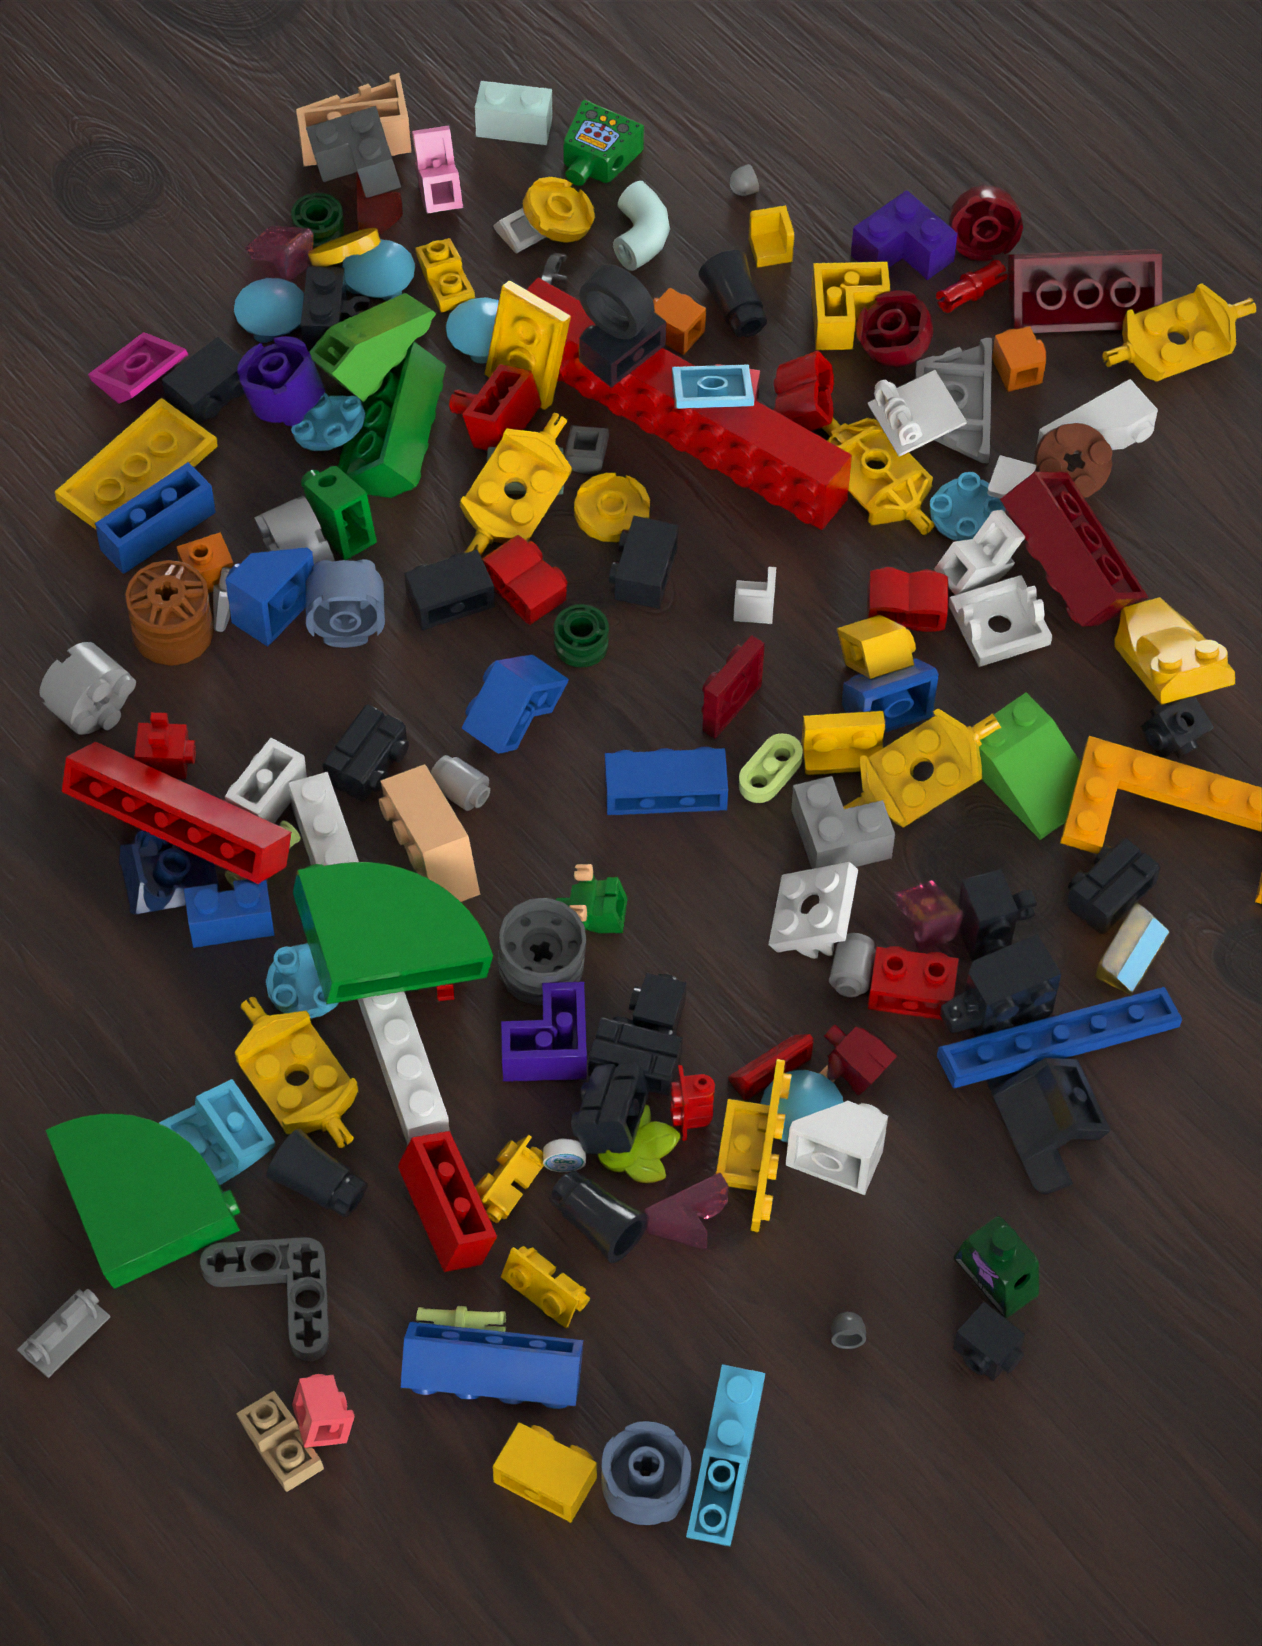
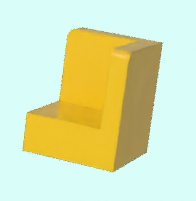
[748,205,794,268]

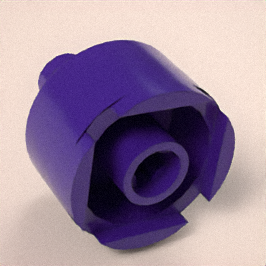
[237,336,325,426]

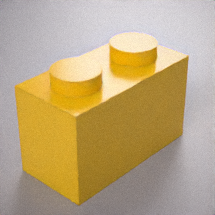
[837,615,916,679]
[493,1422,597,1523]

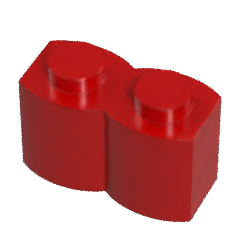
[773,350,834,431]
[482,535,568,625]
[867,567,948,632]

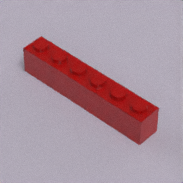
[62,742,292,884]

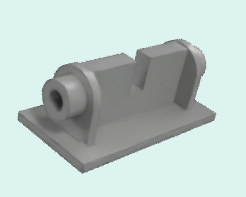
[17,1289,110,1378]

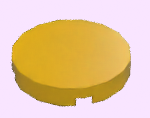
[523,177,595,243]
[308,228,381,267]
[574,472,650,542]

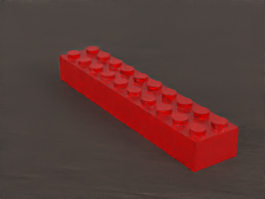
[527,278,852,530]

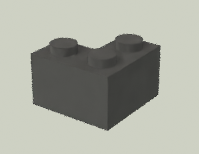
[306,106,401,198]

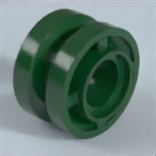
[291,193,344,251]
[554,604,609,667]

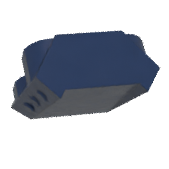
[119,830,221,914]

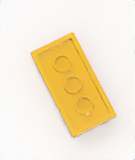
[55,398,218,529]

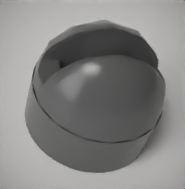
[831,1311,866,1349]

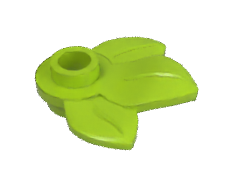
[597,1105,680,1183]

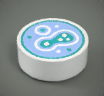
[543,1139,586,1172]

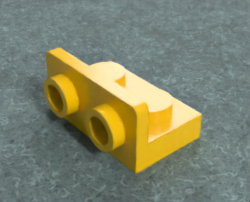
[801,711,885,775]

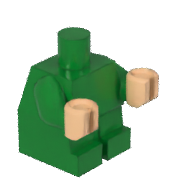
[556,864,628,933]

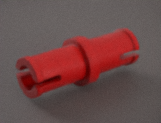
[936,260,1008,313]

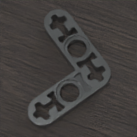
[200,1237,329,1362]

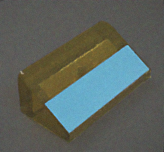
[1096,903,1170,996]

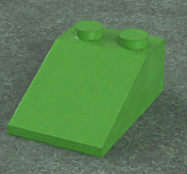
[979,692,1081,840]

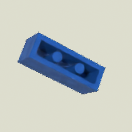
[95,462,216,574]
[605,747,728,815]

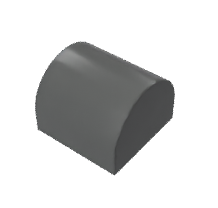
[564,425,609,475]

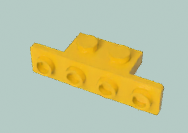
[715,1059,792,1232]

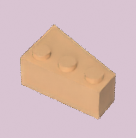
[296,73,412,166]
[378,764,480,902]

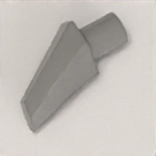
[213,567,231,632]

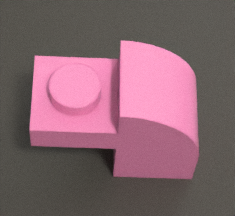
[412,126,463,213]

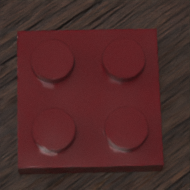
[701,635,765,739]

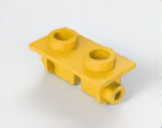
[475,1135,544,1223]
[501,1246,590,1328]

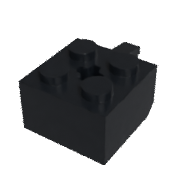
[940,934,1061,1037]

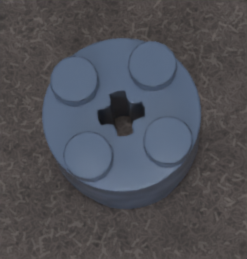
[305,559,385,648]
[601,1421,691,1525]

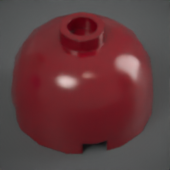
[948,185,1023,261]
[856,290,933,367]

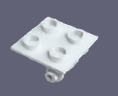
[868,370,967,457]

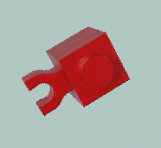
[134,712,196,779]

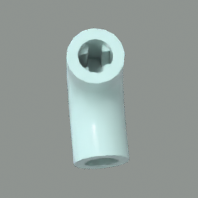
[613,181,670,271]

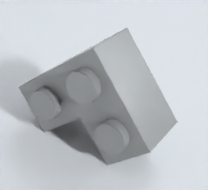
[791,776,895,869]

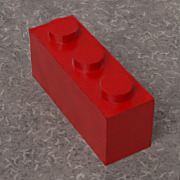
[398,1131,497,1272]

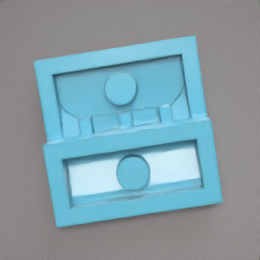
[159,1079,276,1185]

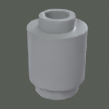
[431,755,490,811]
[829,933,876,997]

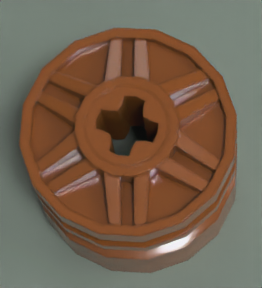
[125,560,214,666]

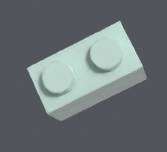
[475,81,552,145]

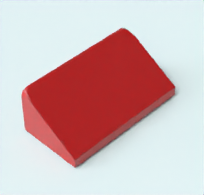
[728,1034,814,1100]

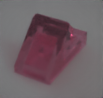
[245,226,314,282]
[895,881,963,950]
[645,1172,729,1249]

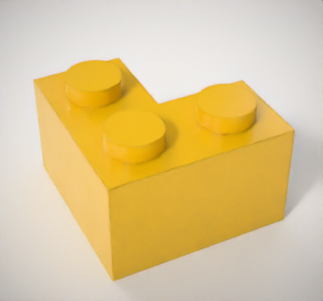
[811,262,890,350]

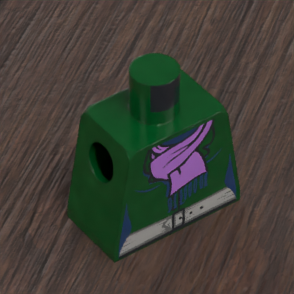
[954,1216,1039,1319]

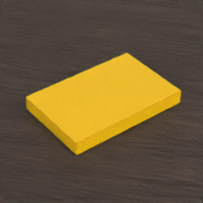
[484,280,571,410]

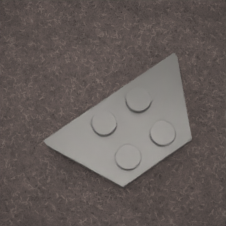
[915,338,992,463]

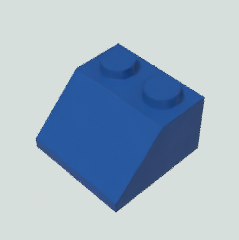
[225,547,314,647]
[841,658,939,733]

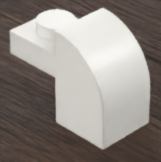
[934,510,1026,595]

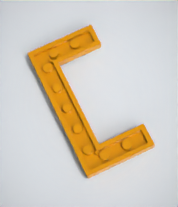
[1060,736,1262,904]

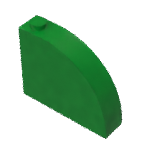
[293,862,493,1004]
[45,1114,241,1289]

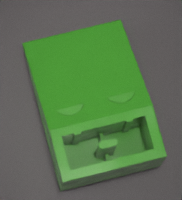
[310,293,436,402]

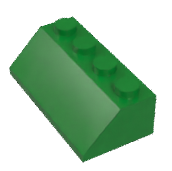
[338,342,446,498]

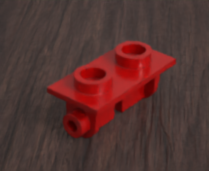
[670,1065,715,1141]

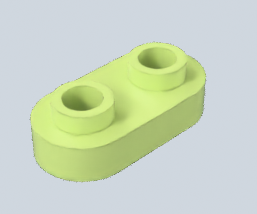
[739,733,803,803]

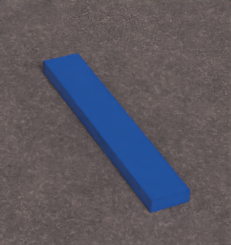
[937,987,1182,1089]

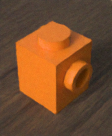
[653,288,706,355]
[992,326,1046,392]
[176,532,234,593]

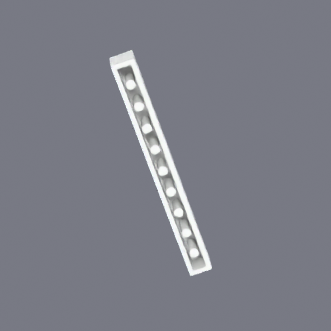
[289,772,449,1145]

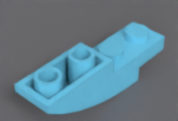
[686,1364,765,1547]

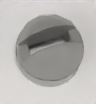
[730,164,759,196]

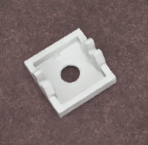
[949,575,1052,667]
[768,862,858,959]

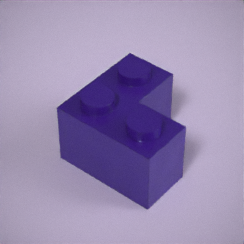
[851,190,958,280]
[501,982,587,1082]

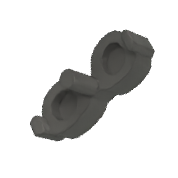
[542,253,568,285]

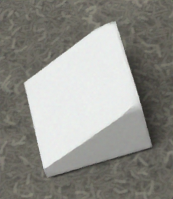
[493,208,546,254]

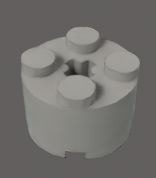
[254,496,335,564]
[39,642,136,735]

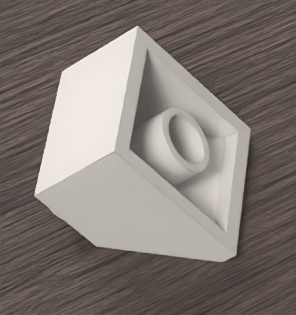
[786,1101,888,1195]

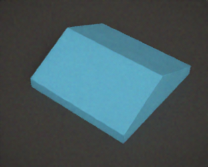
[672,365,754,408]

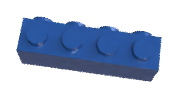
[401,1322,583,1409]

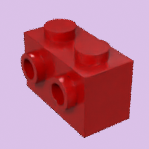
[868,946,959,1020]

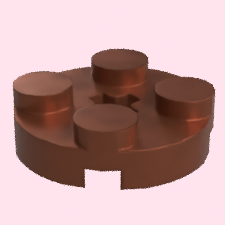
[1034,423,1112,498]

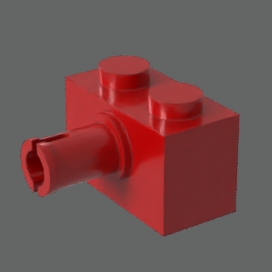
[449,364,542,451]

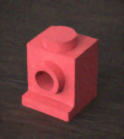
[292,1374,354,1448]

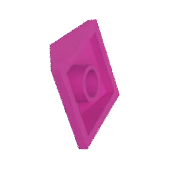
[88,332,188,404]

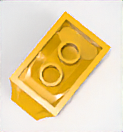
[1114,597,1235,705]

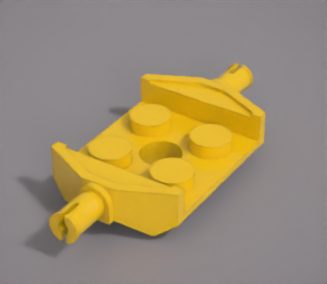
[1102,283,1256,381]
[460,413,572,556]
[822,418,935,535]
[843,709,1001,828]
[235,997,358,1148]

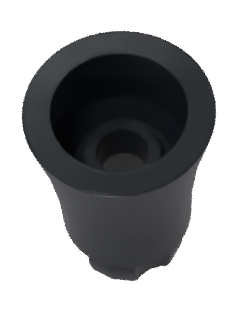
[698,250,767,338]
[266,1128,368,1218]
[549,1170,648,1263]

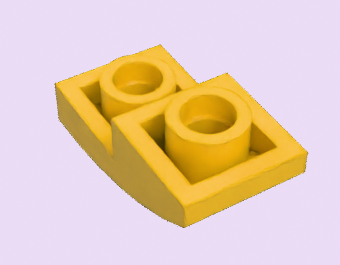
[415,238,475,313]

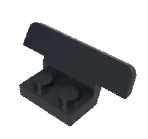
[986,1058,1111,1194]

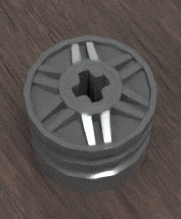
[498,898,586,1006]

